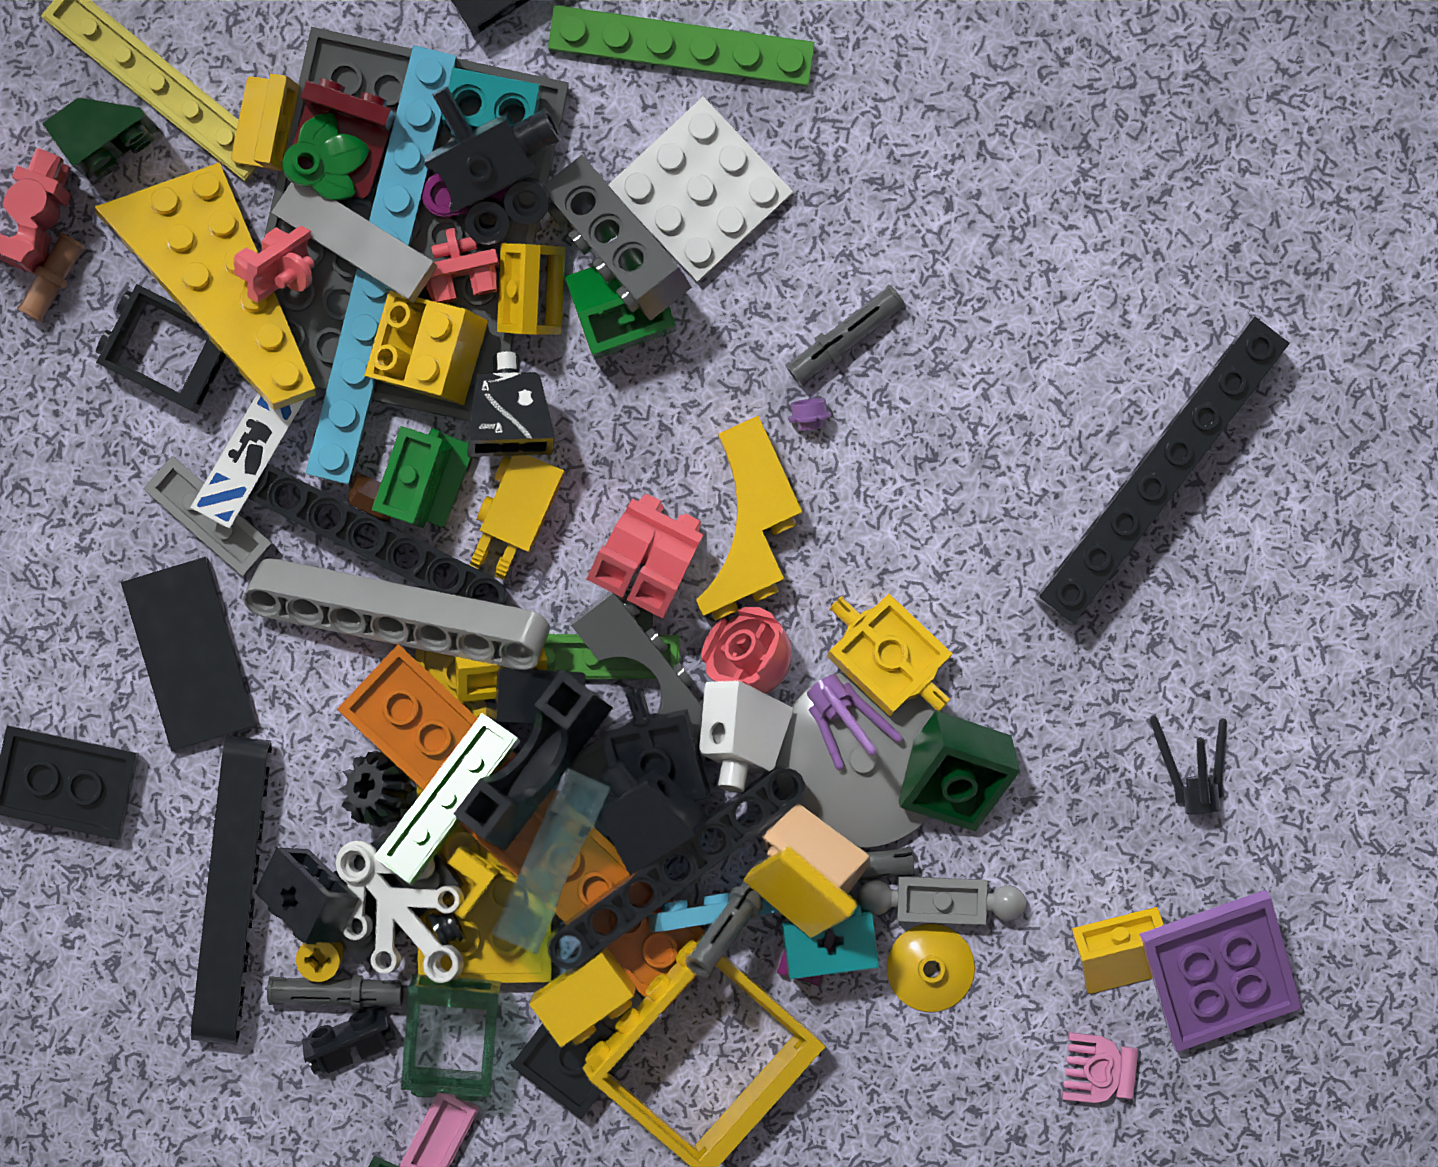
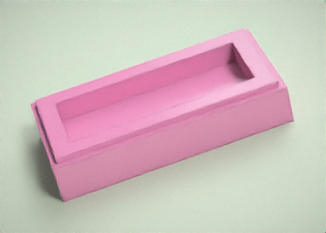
[400,1087,480,1167]

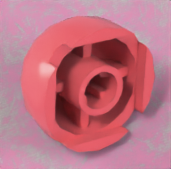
[701,607,792,694]

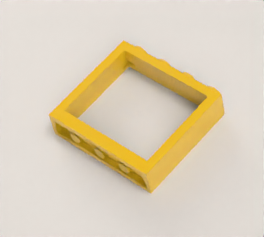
[583,935,826,1167]

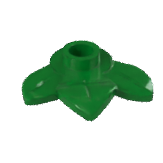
[282,113,369,201]

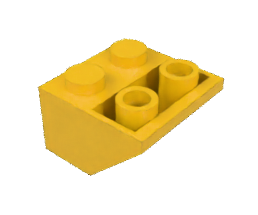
[364,291,489,405]

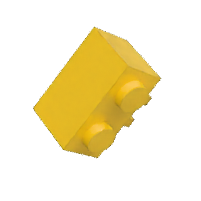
[529,947,636,1047]

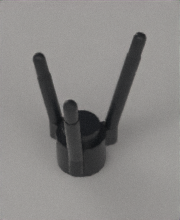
[1150,716,1227,815]

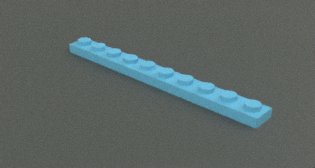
[305,45,457,485]

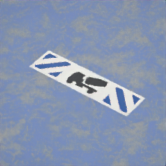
[190,393,305,528]

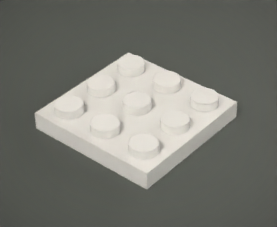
[608,97,793,283]

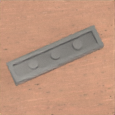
[271,183,438,303]

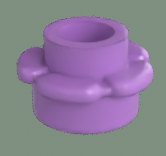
[788,398,831,431]

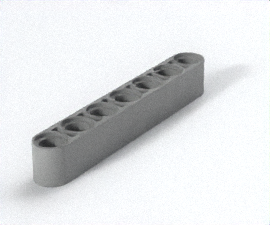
[243,559,550,670]

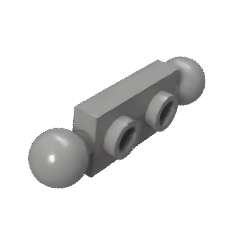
[858,876,1026,925]

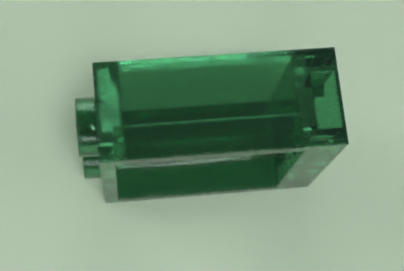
[401,974,501,1101]

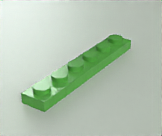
[548,5,815,87]

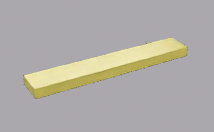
[41,0,258,182]

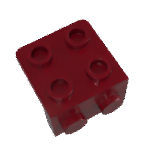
[292,78,395,199]

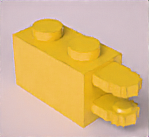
[470,455,566,580]

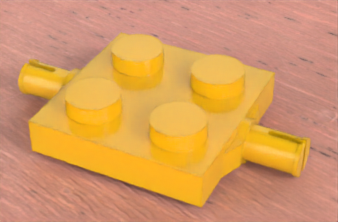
[827,593,953,717]

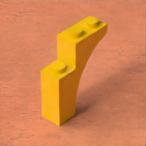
[696,416,802,621]

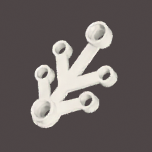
[336,841,464,982]

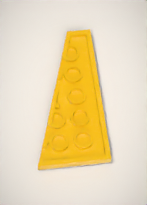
[95,162,316,411]

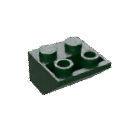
[41,97,159,180]

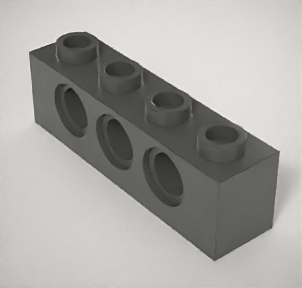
[544,155,692,321]

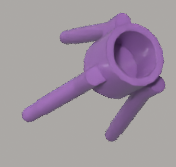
[807,674,903,770]

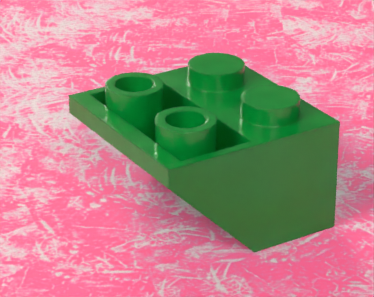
[564,265,676,360]

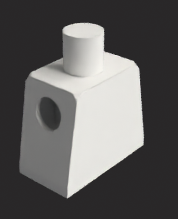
[700,681,793,793]

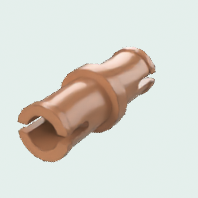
[17,232,86,323]

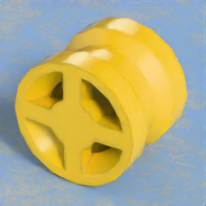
[295,939,345,982]

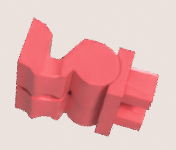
[0,148,72,275]
[586,494,703,618]

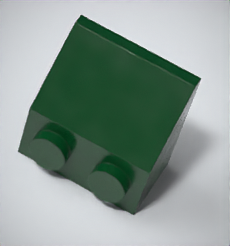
[898,710,1021,832]

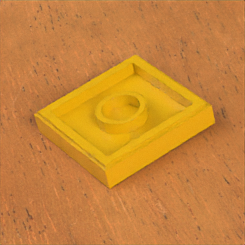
[743,846,857,938]

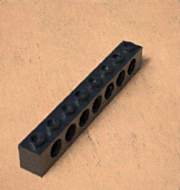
[1034,316,1290,625]

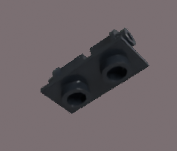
[302,1007,397,1076]

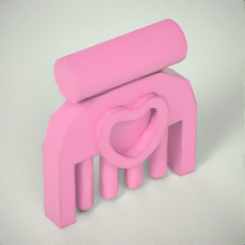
[1062,1032,1139,1103]

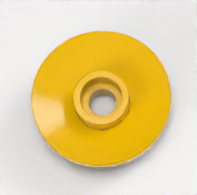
[887,924,975,1012]

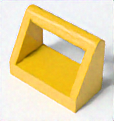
[497,243,566,335]

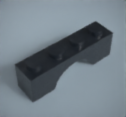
[453,669,613,851]

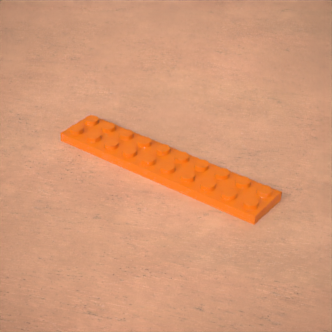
[336,644,706,1014]

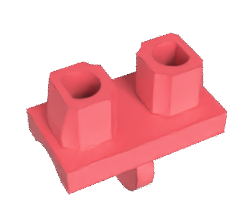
[234,226,314,303]
[426,228,500,304]

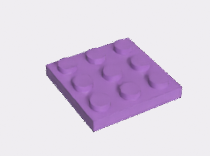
[1140,890,1302,1052]

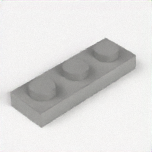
[143,456,274,577]

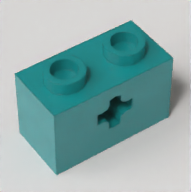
[781,904,879,979]

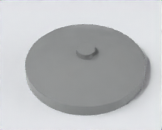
[774,673,935,848]

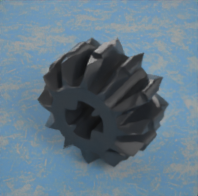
[338,751,417,828]

